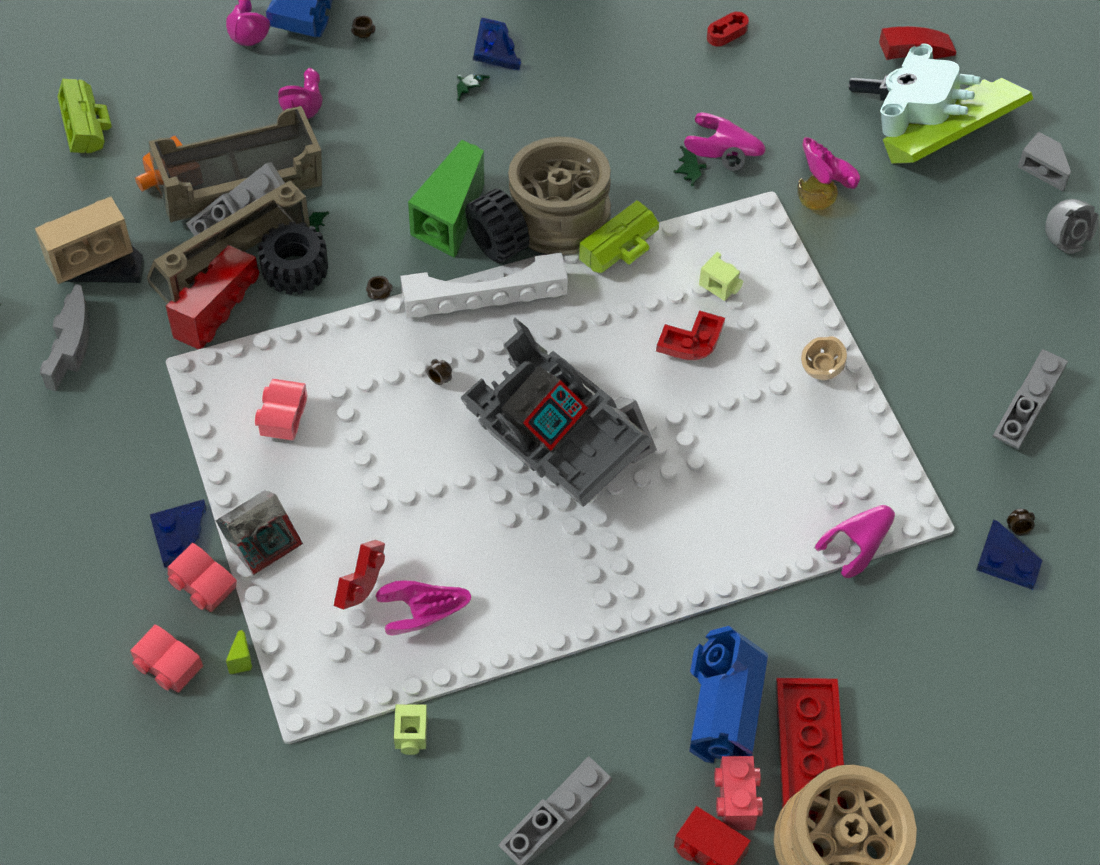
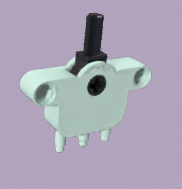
[848,44,981,137]

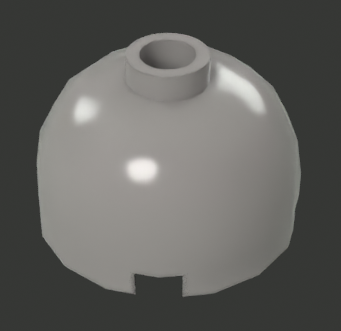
[1045,199,1099,254]

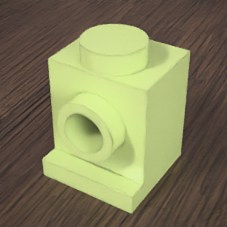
[699,252,743,301]
[394,704,428,755]

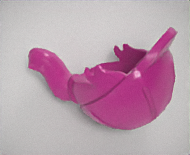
[226,0,270,46]
[278,68,323,119]

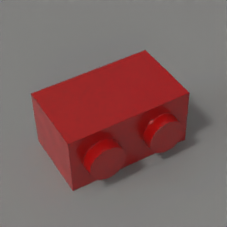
[674,806,751,865]

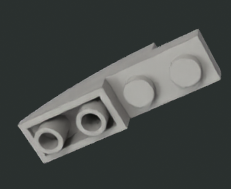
[186,162,285,245]
[40,284,90,391]
[993,349,1068,450]
[498,756,612,865]

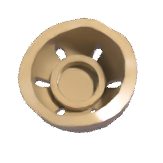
[801,336,847,380]

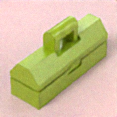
[57,78,112,153]
[579,200,659,273]

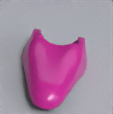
[684,112,765,158]
[802,137,860,189]
[814,505,895,578]
[375,580,471,636]

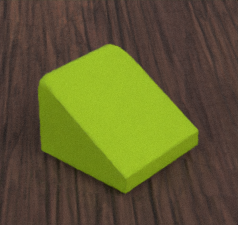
[226,630,253,674]

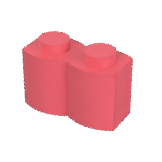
[255,379,308,440]
[168,543,237,612]
[130,625,203,693]

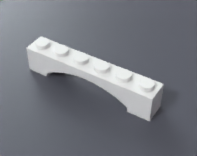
[400,253,568,318]

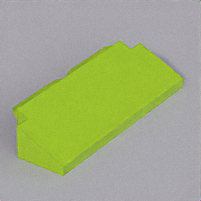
[882,78,1034,164]

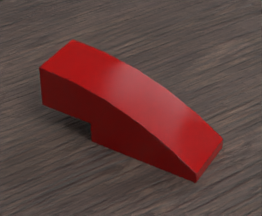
[879,26,956,60]

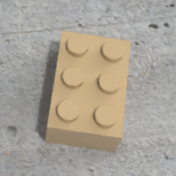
[35,196,133,284]

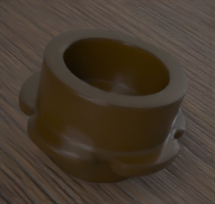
[351,15,376,39]
[366,276,393,300]
[426,359,452,385]
[1007,509,1035,535]

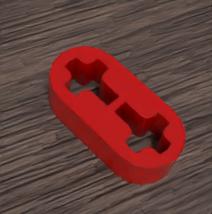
[707,12,749,47]

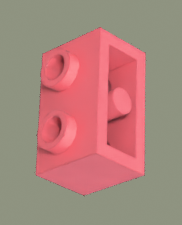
[714,756,763,830]

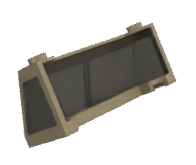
[148,106,322,222]
[147,180,310,304]

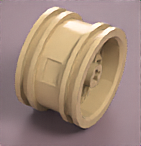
[774,765,917,865]

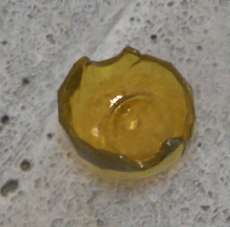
[797,175,838,210]

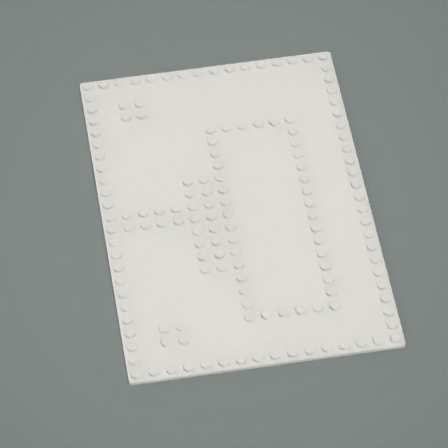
[166,192,954,744]

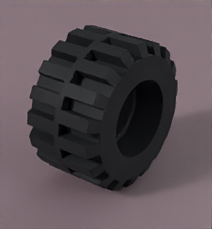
[465,189,530,263]
[258,222,328,295]

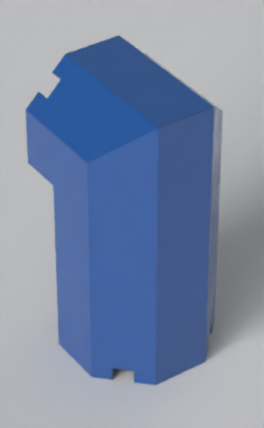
[266,0,333,37]
[689,626,768,764]

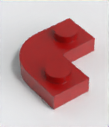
[656,310,725,360]
[333,540,385,610]

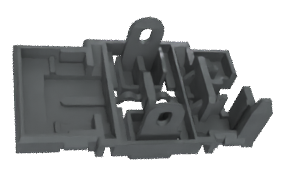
[460,318,652,507]

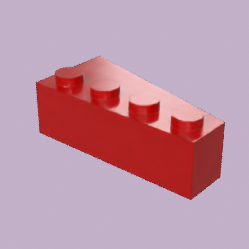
[166,245,259,349]

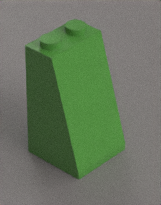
[408,140,485,258]

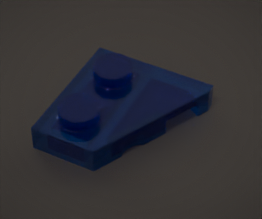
[472,17,521,71]
[149,499,207,568]
[976,519,1043,590]

